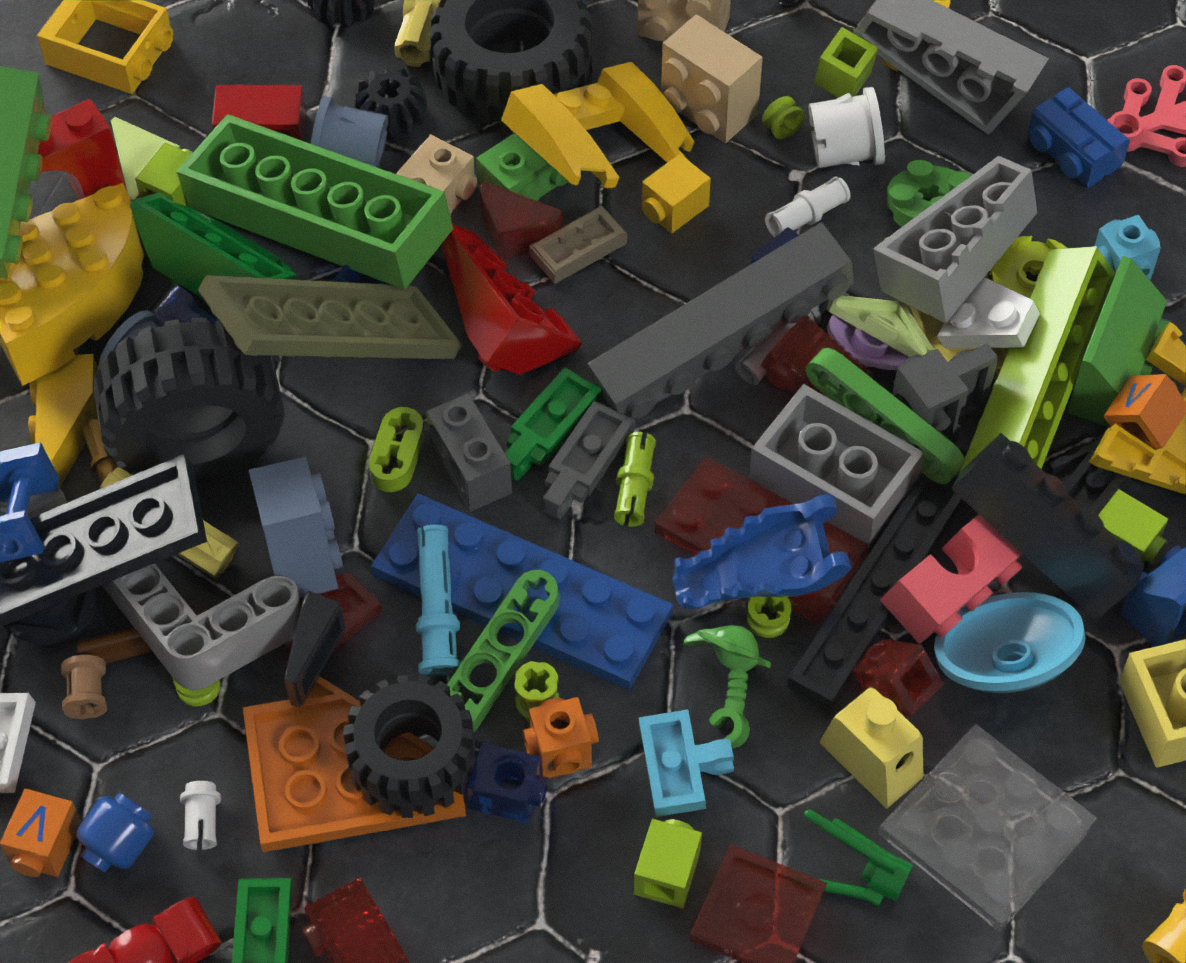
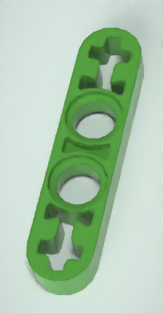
[805,348,965,484]
[447,570,560,733]

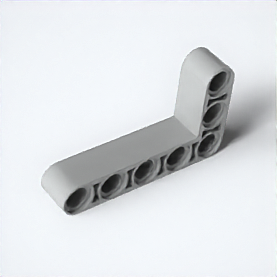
[102,563,301,690]

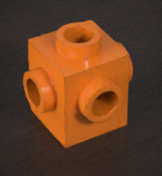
[522,697,599,780]

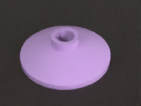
[827,315,910,370]

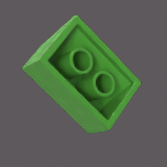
[1067,256,1170,427]

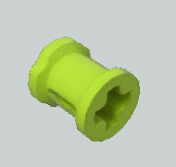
[514,661,559,722]

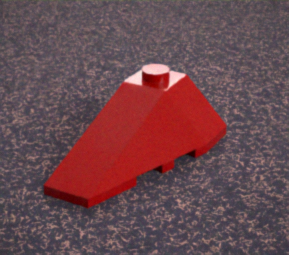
[442,224,583,375]

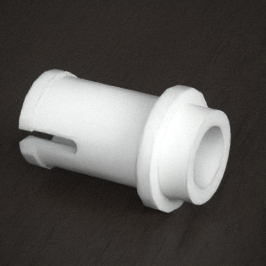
[180,781,221,850]

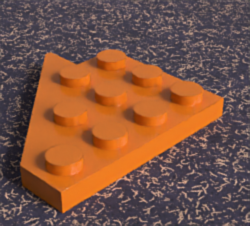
[243,662,466,853]

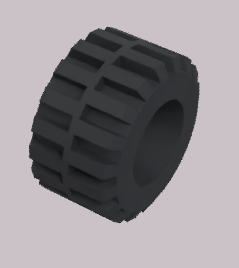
[343,675,476,818]

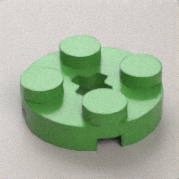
[886,160,971,227]

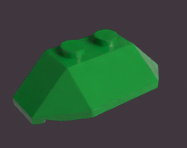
[129,192,297,306]

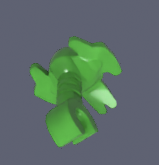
[683,625,771,748]

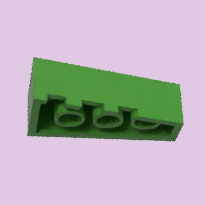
[0,66,52,279]

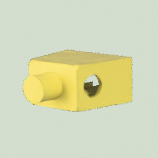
[820,687,923,809]

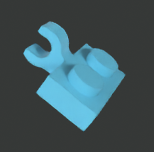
[639,709,734,817]

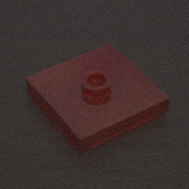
[690,844,827,963]

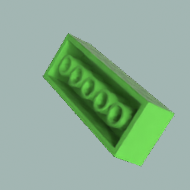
[176,114,453,290]

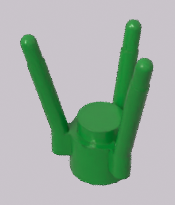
[790,809,913,907]

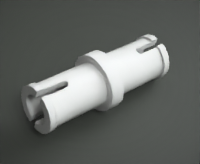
[765,176,851,239]

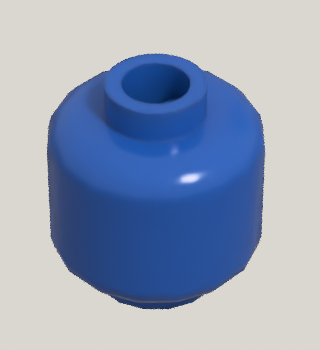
[76,792,154,873]

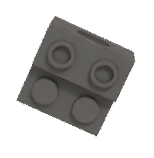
[893,344,998,444]

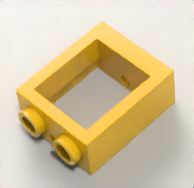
[37,0,174,94]

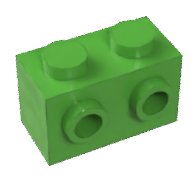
[476,133,569,217]

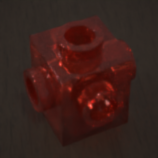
[852,639,944,716]

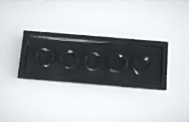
[0,454,207,627]

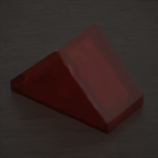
[479,181,563,260]

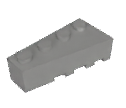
[853,0,1049,135]
[873,156,1037,323]

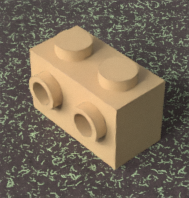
[396,135,477,216]

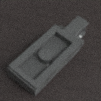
[543,401,635,521]

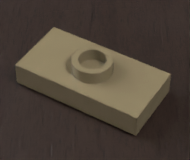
[529,206,627,284]

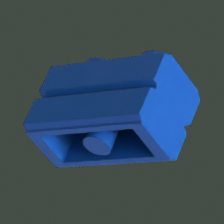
[1027,87,1130,188]

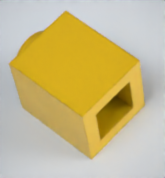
[642,154,711,234]

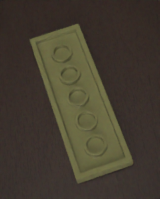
[198,275,463,359]

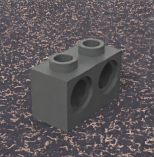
[426,393,512,512]

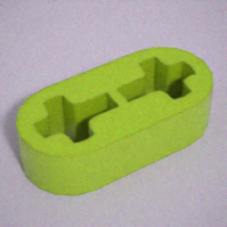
[368,407,425,492]

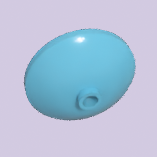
[934,592,1085,693]

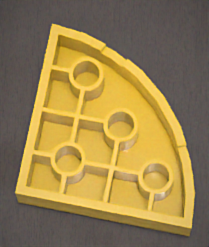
[0,183,146,386]

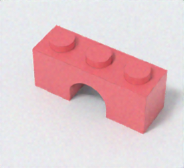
[880,514,1023,644]

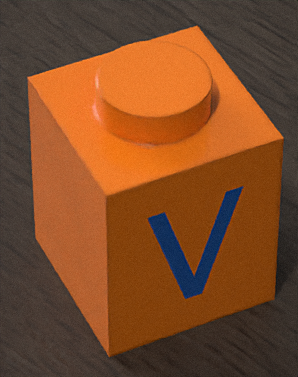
[1103,374,1186,449]
[0,789,82,877]

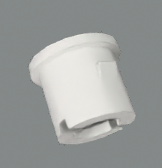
[808,87,885,168]

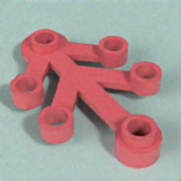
[1107,65,1186,167]

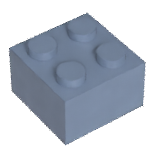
[249,456,343,598]

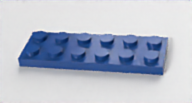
[371,493,673,691]

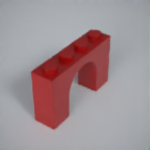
[38,99,127,199]

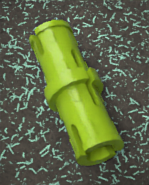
[614,432,656,527]

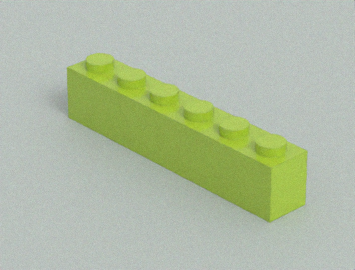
[959,246,1116,474]

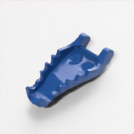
[672,494,851,610]

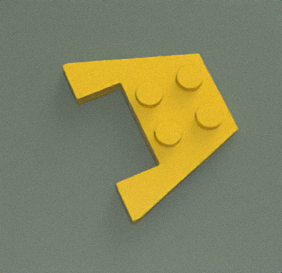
[1089,322,1186,495]

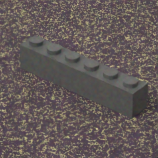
[587,222,854,419]

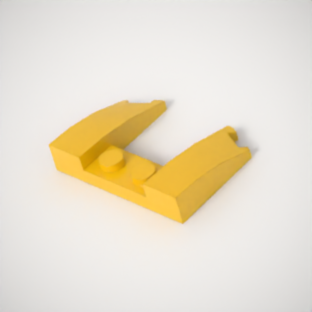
[501,62,694,188]

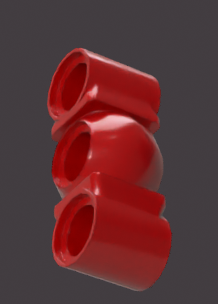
[68,896,222,963]

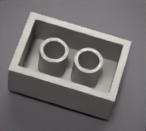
[749,384,925,549]

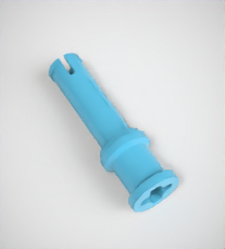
[416,525,462,676]

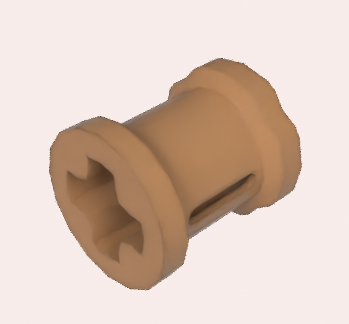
[61,655,107,719]

